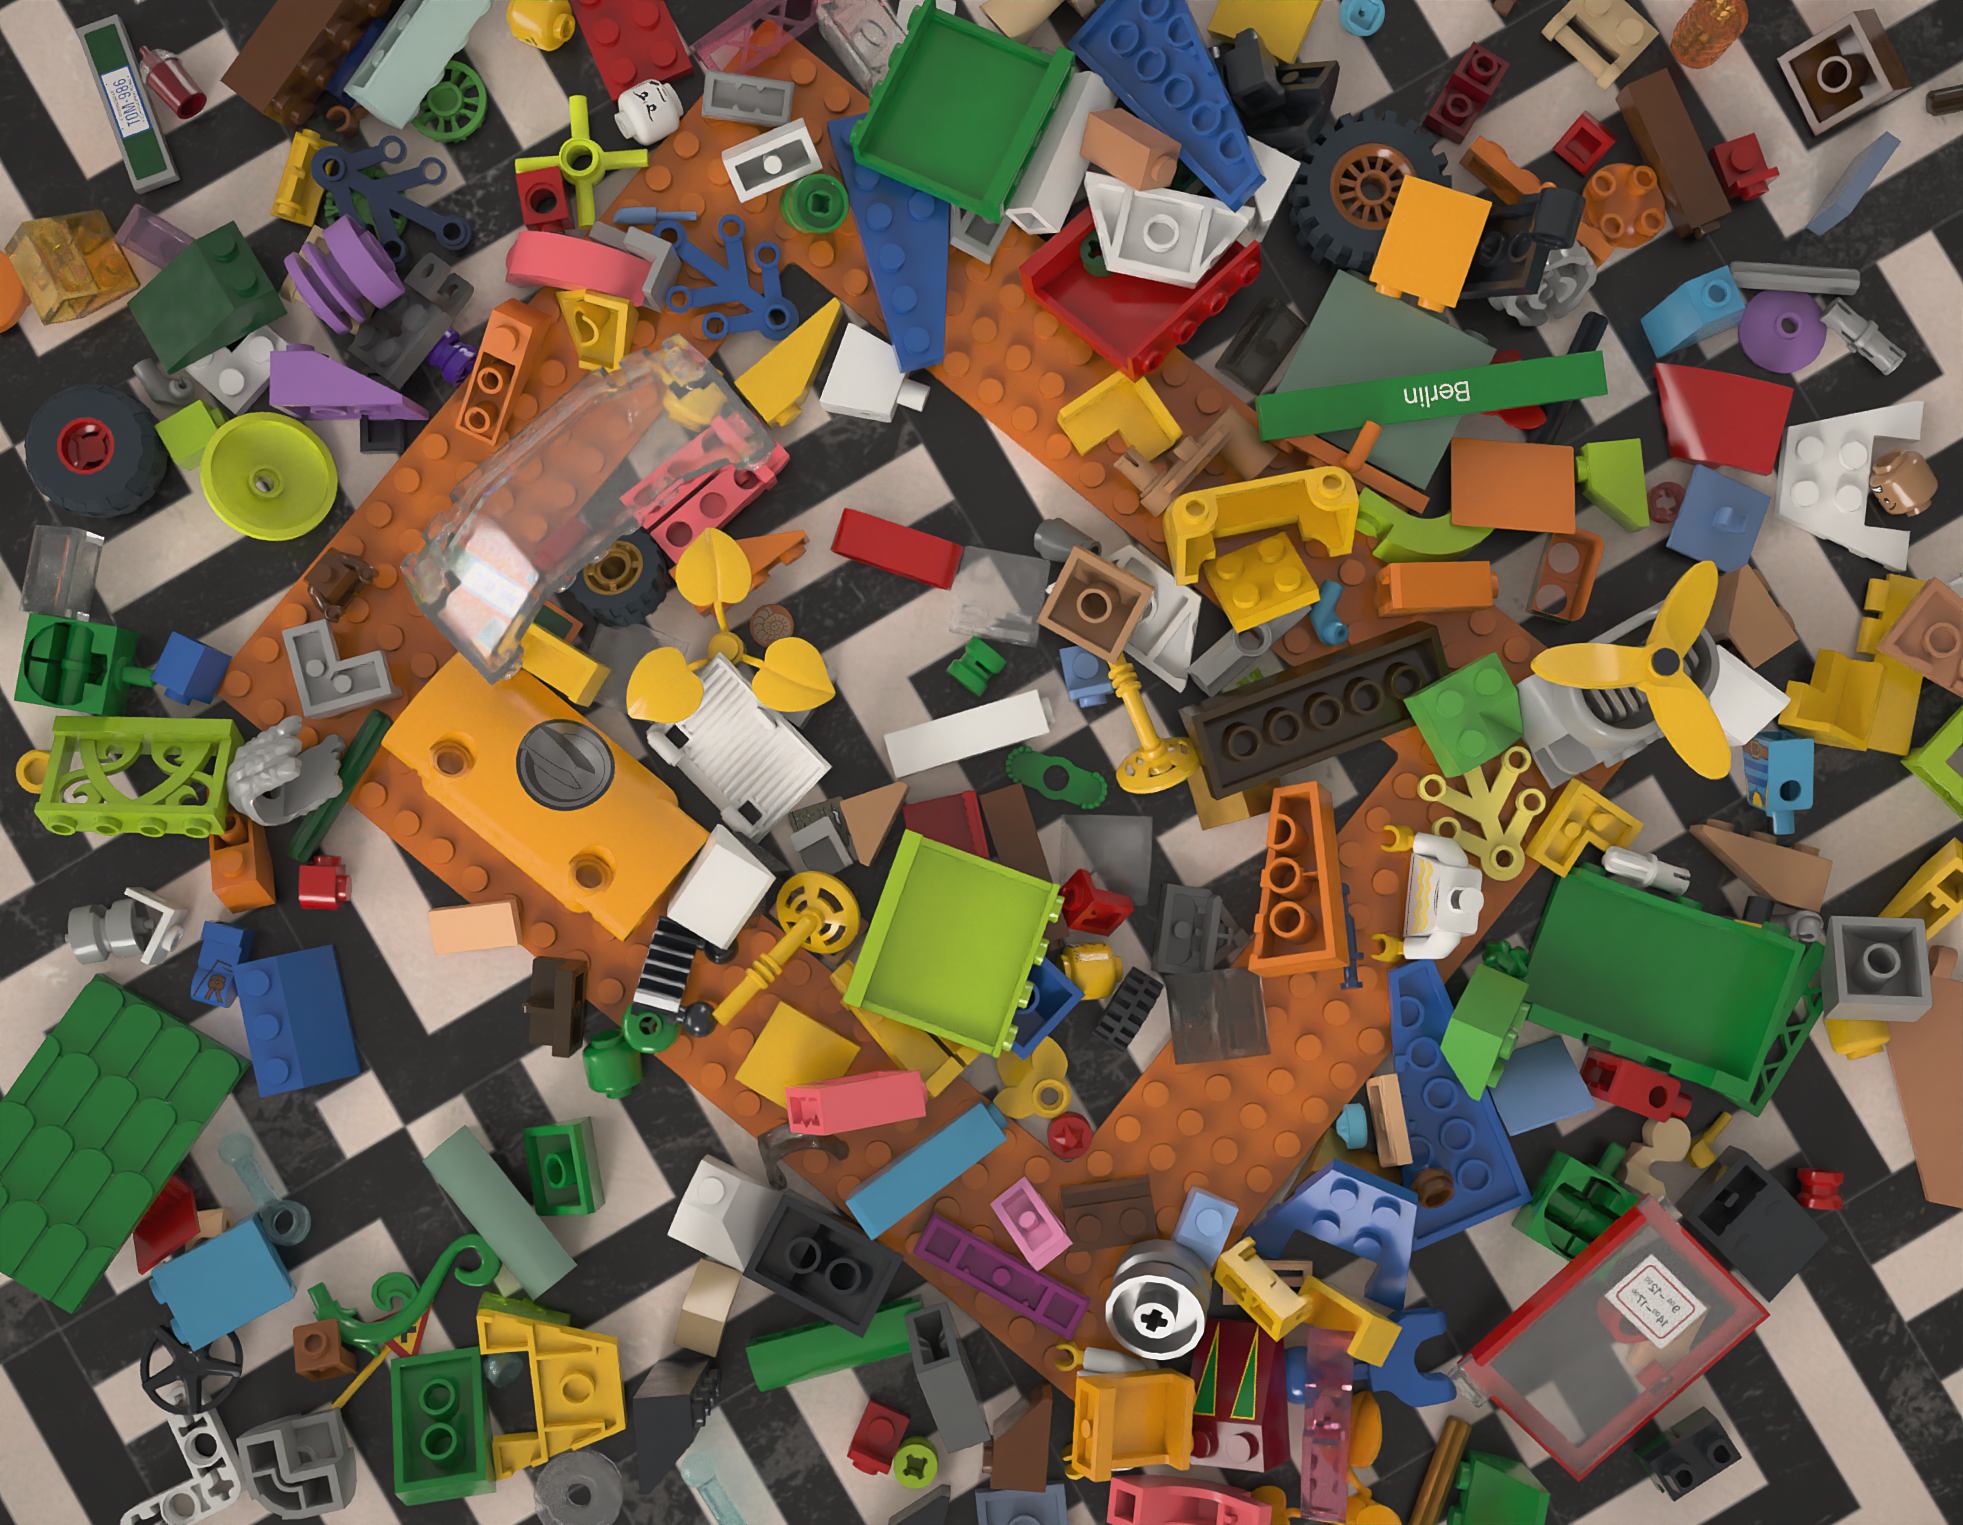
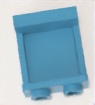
[149,1212,297,1352]

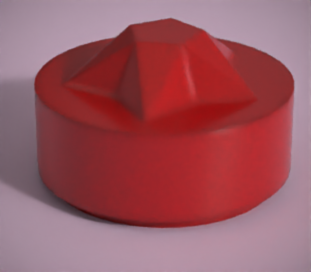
[1047,1111,1092,1159]

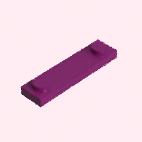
[912,1211,1091,1341]

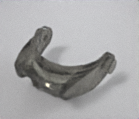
[757,1121,850,1191]

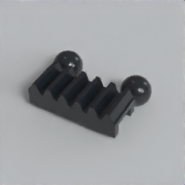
[630,916,739,1038]

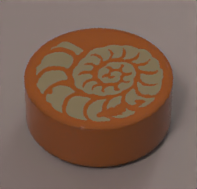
[750,604,795,648]

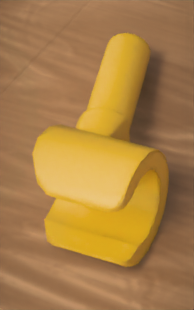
[1685,1111,1733,1169]

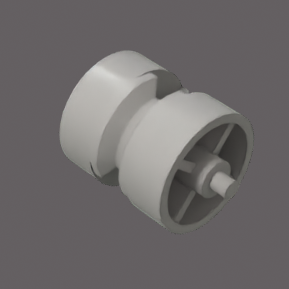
[65,898,156,965]

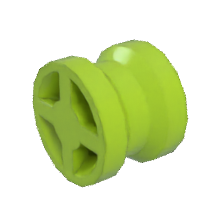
[893,1436,938,1489]

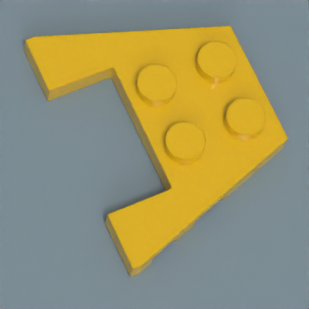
[476,1309,628,1481]

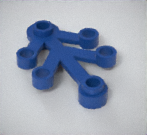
[652,214,799,341]

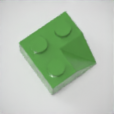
[1403,652,1524,778]

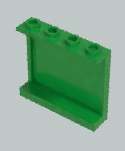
[850,0,1075,224]

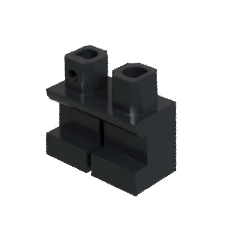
[1208,28,1286,123]

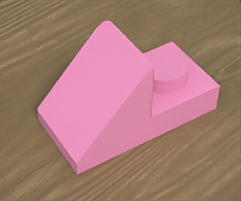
[990,1176,1073,1272]

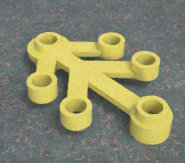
[1417,746,1546,881]

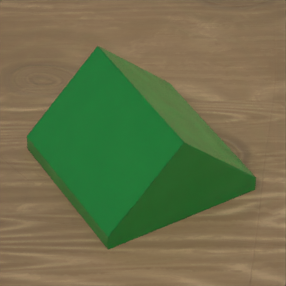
[522,1116,605,1216]

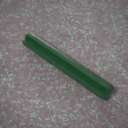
[287,709,394,863]

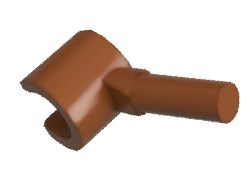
[326,105,370,136]

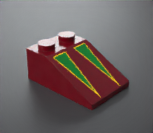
[1190,1317,1291,1472]

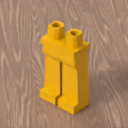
[830,946,982,1101]

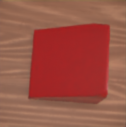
[1553,110,1618,176]

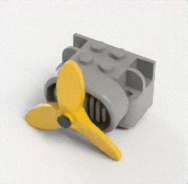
[1514,560,1731,789]

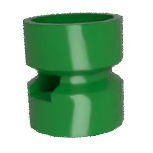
[779,174,849,233]

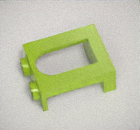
[1900,704,1963,820]

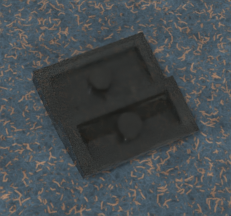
[1165,966,1271,1065]

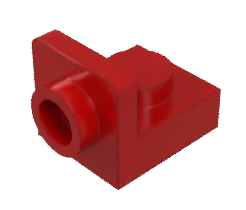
[1709,132,1780,201]
[1057,868,1135,937]
[847,1397,911,1475]

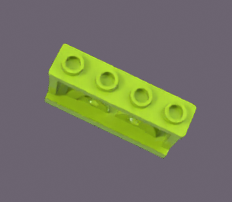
[34,715,244,838]

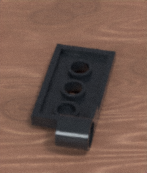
[1458,187,1586,300]

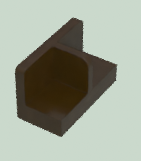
[521,956,587,1058]

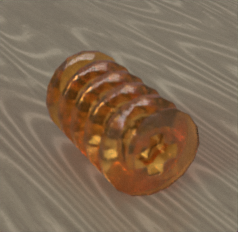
[1670,0,1748,69]

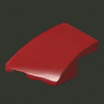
[1652,363,1794,477]

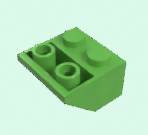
[1440,963,1531,1102]

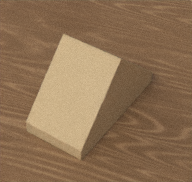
[673,1257,743,1357]

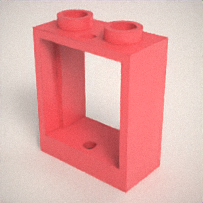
[785,1069,928,1136]

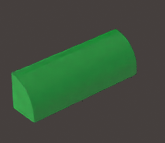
[746,1294,925,1392]

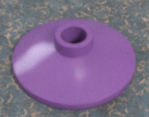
[1738,290,1827,374]

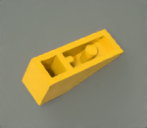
[734,297,843,430]
[1878,837,1963,942]

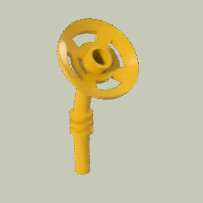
[1107,652,1200,794]
[712,871,861,1026]

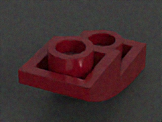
[1423,41,1510,146]

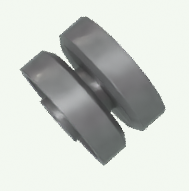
[1105,1239,1212,1360]

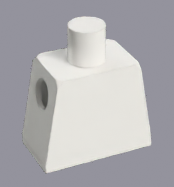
[819,323,930,422]

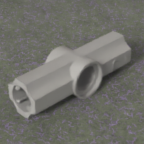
[1186,605,1312,697]

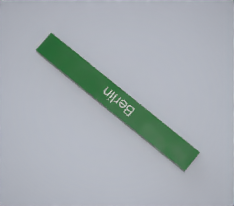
[1255,350,1608,442]

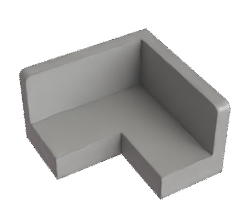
[589,220,683,313]
[282,619,403,720]

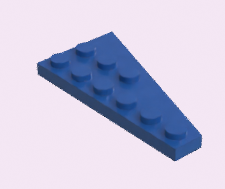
[827,112,950,374]

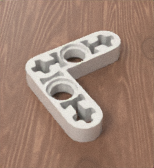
[120,1383,247,1525]

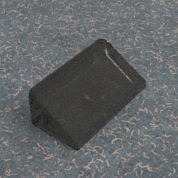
[1215,297,1307,396]

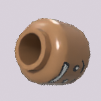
[1869,448,1938,516]

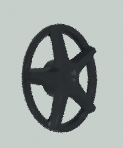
[140,1320,243,1416]

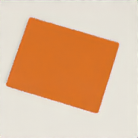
[1451,437,1576,534]

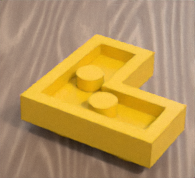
[1524,778,1644,878]

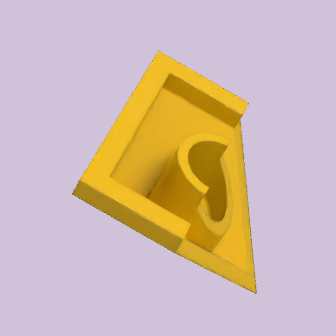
[555,289,639,378]

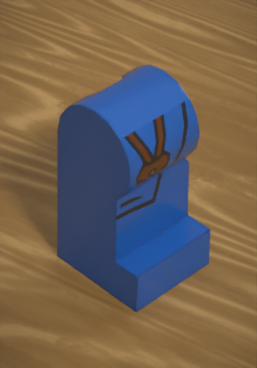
[191,920,257,1008]

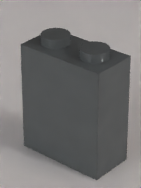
[904,1301,991,1454]

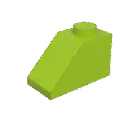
[1574,438,1650,533]

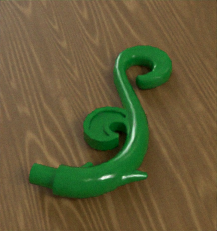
[307,1232,502,1357]

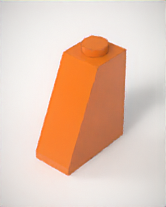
[1375,561,1499,618]

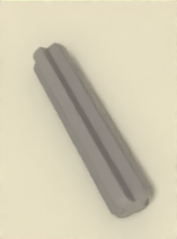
[1729,261,1860,295]

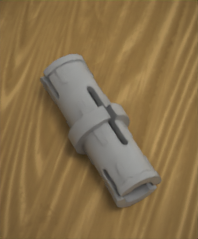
[1819,297,1906,375]

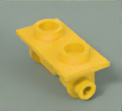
[270,129,339,228]

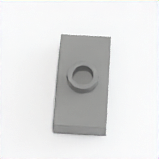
[701,69,794,128]

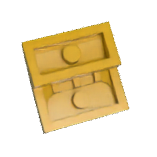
[1207,0,1323,65]
[735,1001,862,1110]

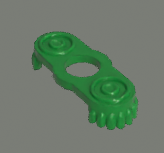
[1006,746,1107,809]

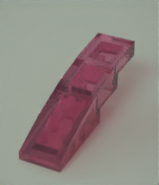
[1300,1327,1355,1523]

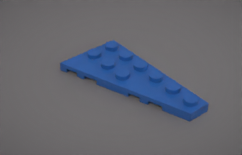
[1066,0,1267,213]
[1387,959,1533,1252]

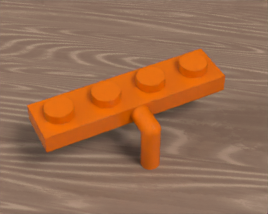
[1459,135,1615,269]
[1269,420,1430,514]

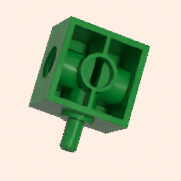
[14,612,157,717]
[1511,1142,1640,1282]

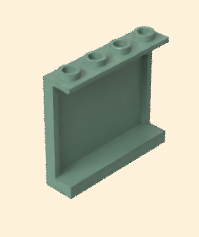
[1275,269,1497,493]

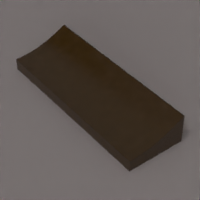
[1178,621,1450,800]

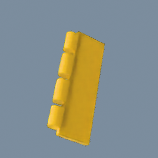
[1856,573,1927,756]

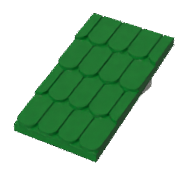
[0,973,252,1314]

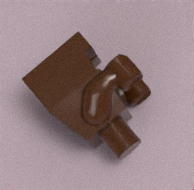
[303,547,379,623]

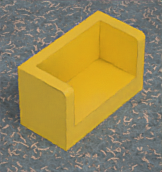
[501,618,612,707]
[1298,1274,1402,1368]

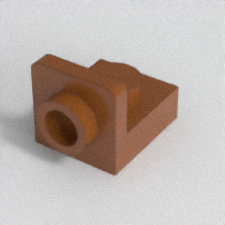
[293,1319,357,1382]

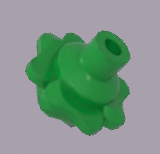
[1482,940,1528,982]

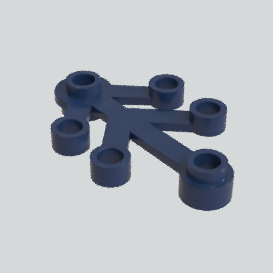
[311,136,473,264]

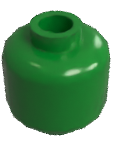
[622,1002,683,1054]
[582,1029,645,1099]

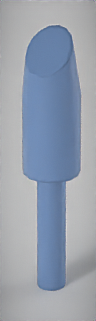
[613,207,697,225]

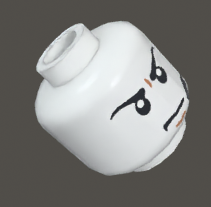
[615,79,683,146]

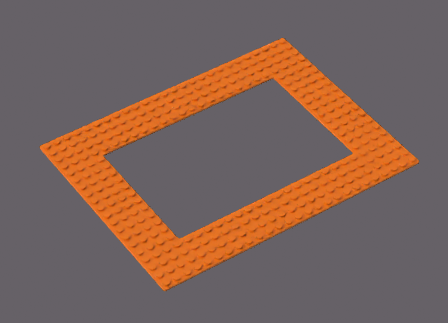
[216,20,1626,1402]

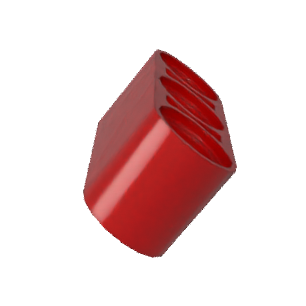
[830,508,965,591]

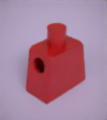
[1579,1048,1692,1123]

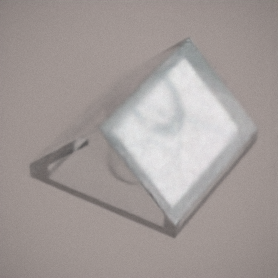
[816,0,907,98]
[19,525,104,622]

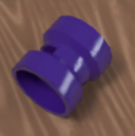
[424,326,479,386]

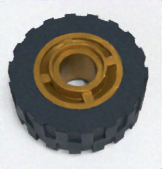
[566,525,671,628]

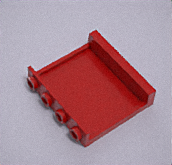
[1019,187,1261,383]

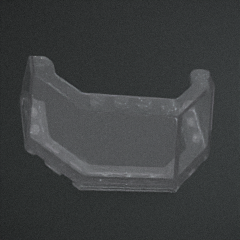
[399,333,777,686]

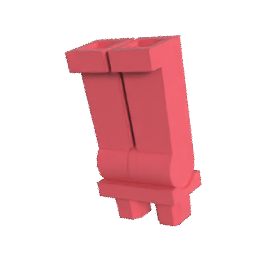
[620,408,790,565]

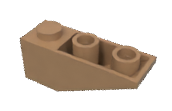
[1689,819,1833,913]

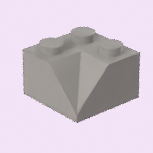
[1821,916,1933,1022]

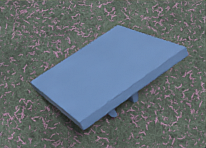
[1666,464,1771,573]
[1487,1036,1596,1137]

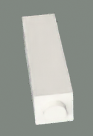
[1006,71,1118,235]
[883,689,1055,780]

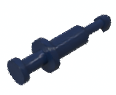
[1340,883,1364,990]

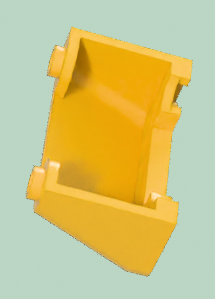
[1163,466,1359,586]

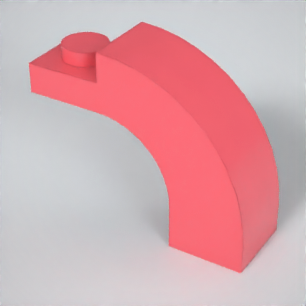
[505,231,653,307]
[1107,1475,1272,1525]

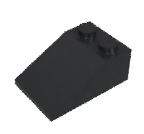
[742,1188,905,1339]

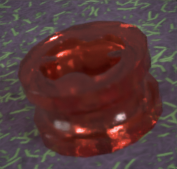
[1646,482,1686,524]

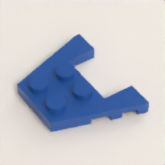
[1241,1158,1418,1312]

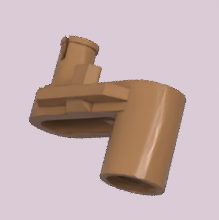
[1113,405,1279,517]

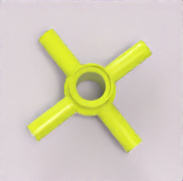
[515,95,649,230]

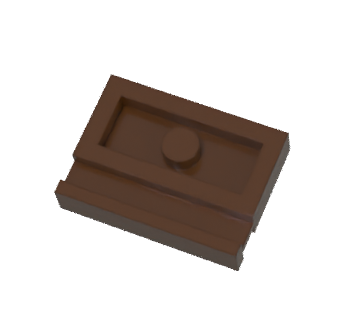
[1060,1174,1158,1253]

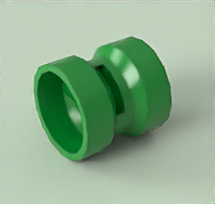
[946,636,1007,697]

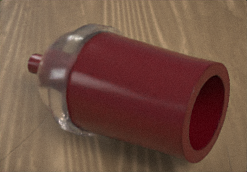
[139,46,207,119]

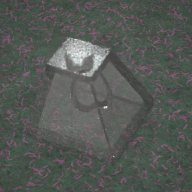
[1059,815,1152,906]

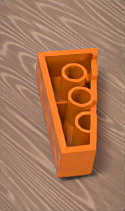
[1248,781,1350,978]

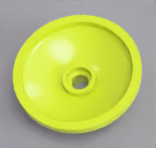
[200,412,338,541]

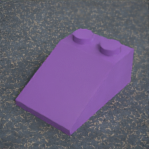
[269,344,429,421]

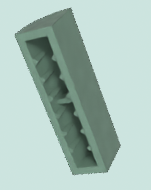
[422,1125,577,1300]

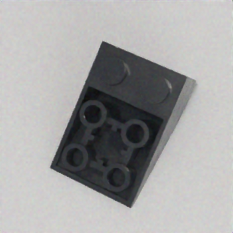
[1670,1145,1829,1303]

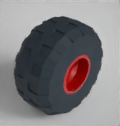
[24,383,169,519]

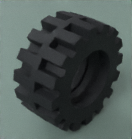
[1092,966,1164,1053]

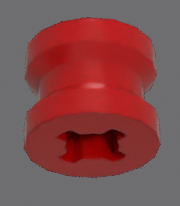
[1796,1168,1844,1210]

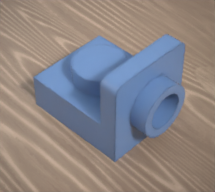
[1059,646,1114,708]

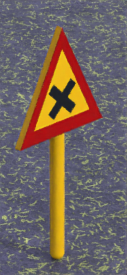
[331,1298,434,1409]

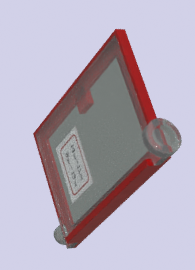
[1448,1192,1770,1482]

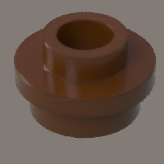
[1410,1168,1455,1209]

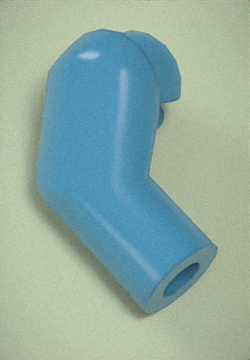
[1309,579,1349,646]

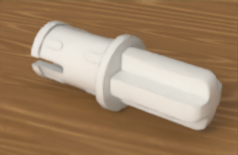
[1602,846,1690,896]

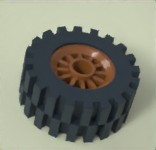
[1288,109,1452,276]

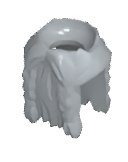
[226,715,346,826]

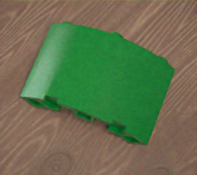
[1523,861,1806,1102]

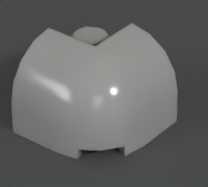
[236,1407,357,1520]

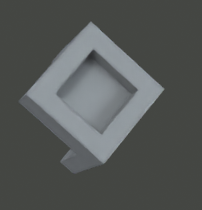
[788,815,855,875]

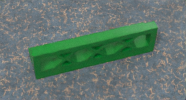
[1709,939,1825,1118]

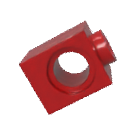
[516,166,576,235]

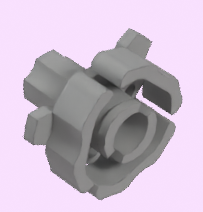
[1487,238,1597,326]

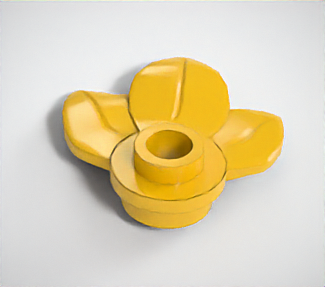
[993,1036,1072,1119]

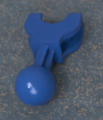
[1284,1307,1457,1408]

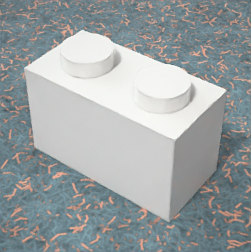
[721,118,823,203]

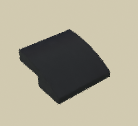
[1242,60,1340,148]

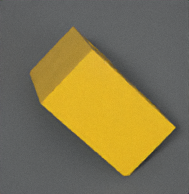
[1057,370,1184,462]
[1777,648,1887,752]

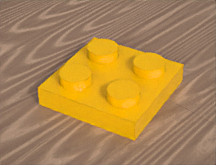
[1203,531,1320,634]

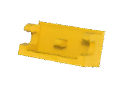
[1214,1236,1313,1342]

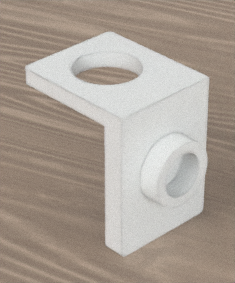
[124,887,189,965]

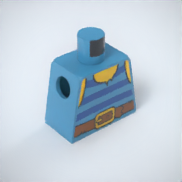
[1742,730,1814,835]

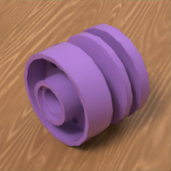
[284,214,405,336]

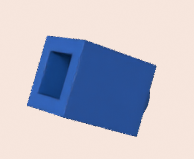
[150,631,232,706]

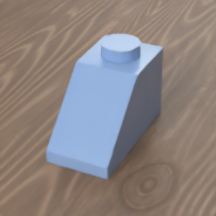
[1169,1185,1238,1271]

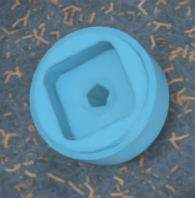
[1338,0,1385,36]
[1336,1103,1367,1149]

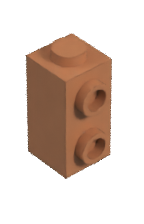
[1079,108,1182,192]

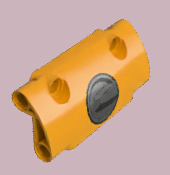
[381,640,711,943]

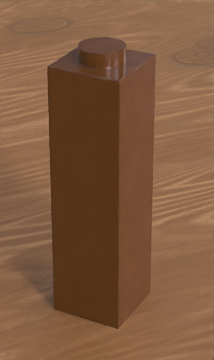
[1615,68,1732,240]
[979,783,1070,952]

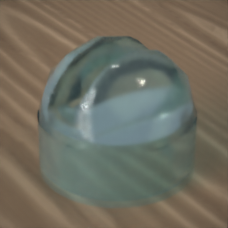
[483,1352,523,1388]

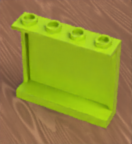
[843,829,1065,1058]

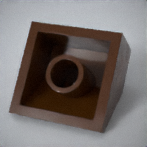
[1777,9,1913,136]
[982,1380,1053,1493]

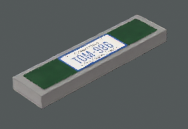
[76,14,181,194]

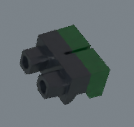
[1633,1406,1742,1502]

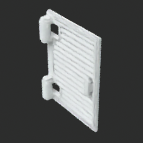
[646,652,832,845]

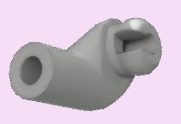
[133,358,195,407]
[1770,910,1824,942]

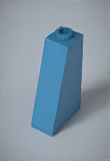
[1640,265,1746,360]
[845,1098,1009,1240]

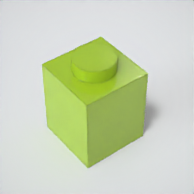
[154,399,229,471]

